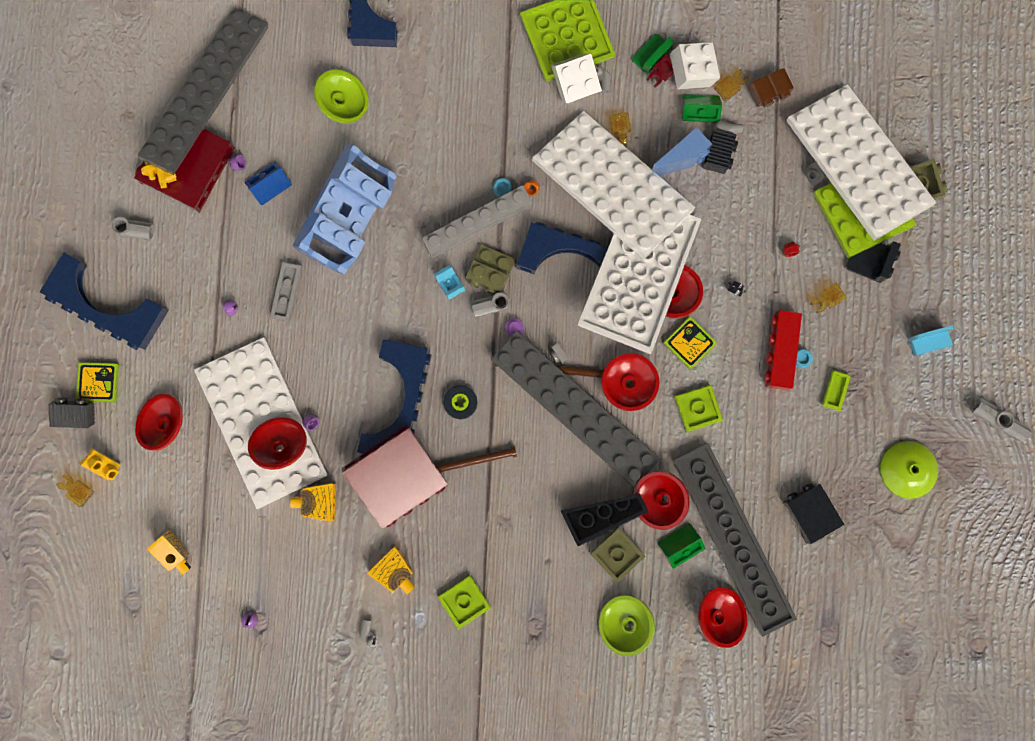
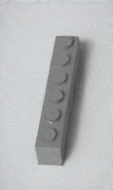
[422,185,532,259]

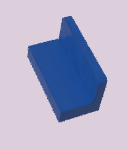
[245,161,292,205]

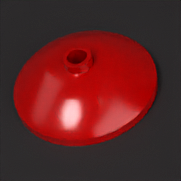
[665,265,703,318]
[601,353,660,411]
[135,394,183,451]
[248,417,307,470]
[633,471,690,530]
[698,587,748,648]

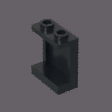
[783,482,845,544]

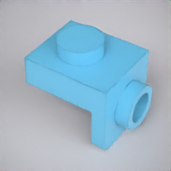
[435,265,465,300]

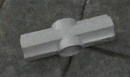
[971,398,1032,443]

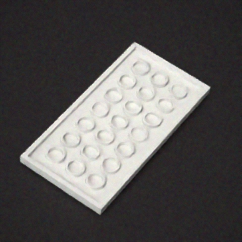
[786,84,936,241]
[532,111,695,260]
[577,215,701,354]
[194,337,329,509]

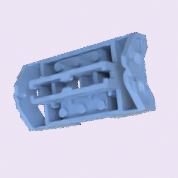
[292,144,397,275]

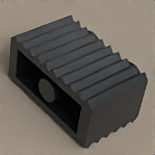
[703,129,738,174]
[48,397,95,428]

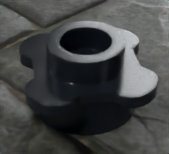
[727,281,746,297]

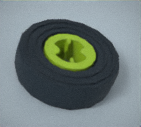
[443,385,478,420]

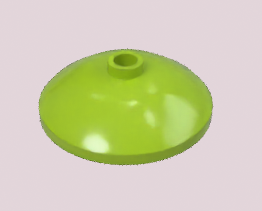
[314,70,369,124]
[880,441,938,499]
[599,595,655,656]

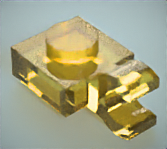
[609,112,631,147]

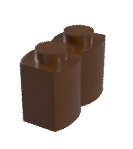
[748,68,794,108]

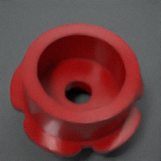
[782,242,800,257]

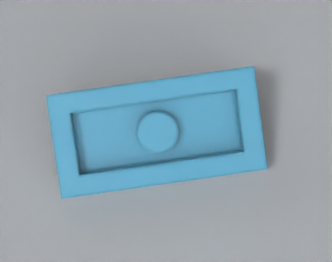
[908,325,954,356]

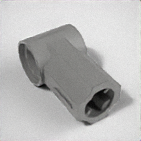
[111,217,154,241]
[471,293,510,318]

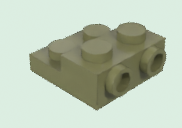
[910,159,948,200]
[466,245,516,295]

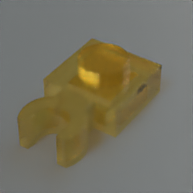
[714,69,749,102]
[810,282,847,313]
[56,475,95,507]

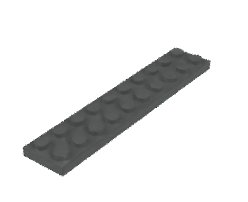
[137,8,269,175]
[491,331,660,488]
[673,443,797,637]

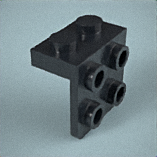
[846,241,901,283]

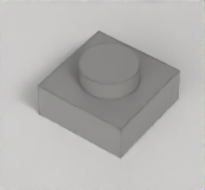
[550,343,569,365]

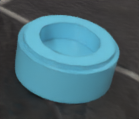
[493,178,512,197]
[796,349,813,369]

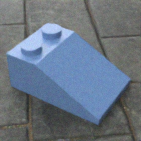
[651,127,712,176]

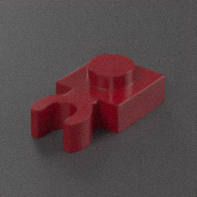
[646,55,674,88]

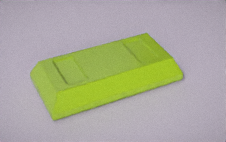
[822,370,851,412]

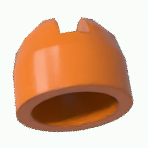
[524,179,539,196]

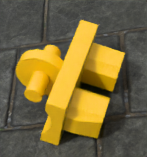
[141,162,176,189]
[79,448,121,481]

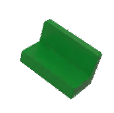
[632,34,675,75]
[682,94,722,122]
[658,523,706,569]

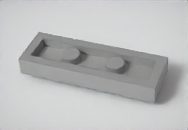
[270,262,302,322]

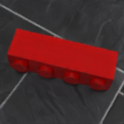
[764,310,802,391]

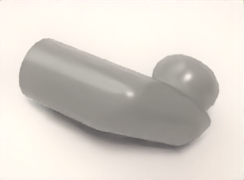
[595,66,611,93]
[714,121,743,134]
[359,619,378,648]

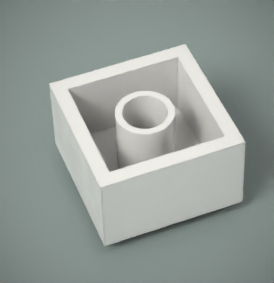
[670,43,720,89]
[551,53,602,103]

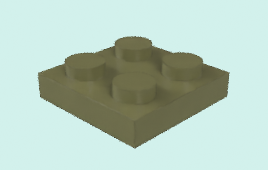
[590,527,645,583]

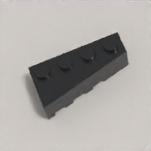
[561,494,649,546]

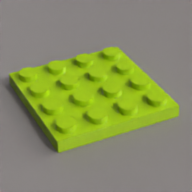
[520,0,615,82]
[813,183,916,258]

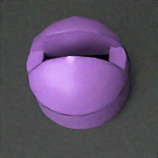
[229,155,246,171]
[222,300,238,317]
[302,414,319,431]
[241,612,258,628]

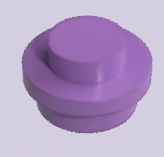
[505,318,524,337]

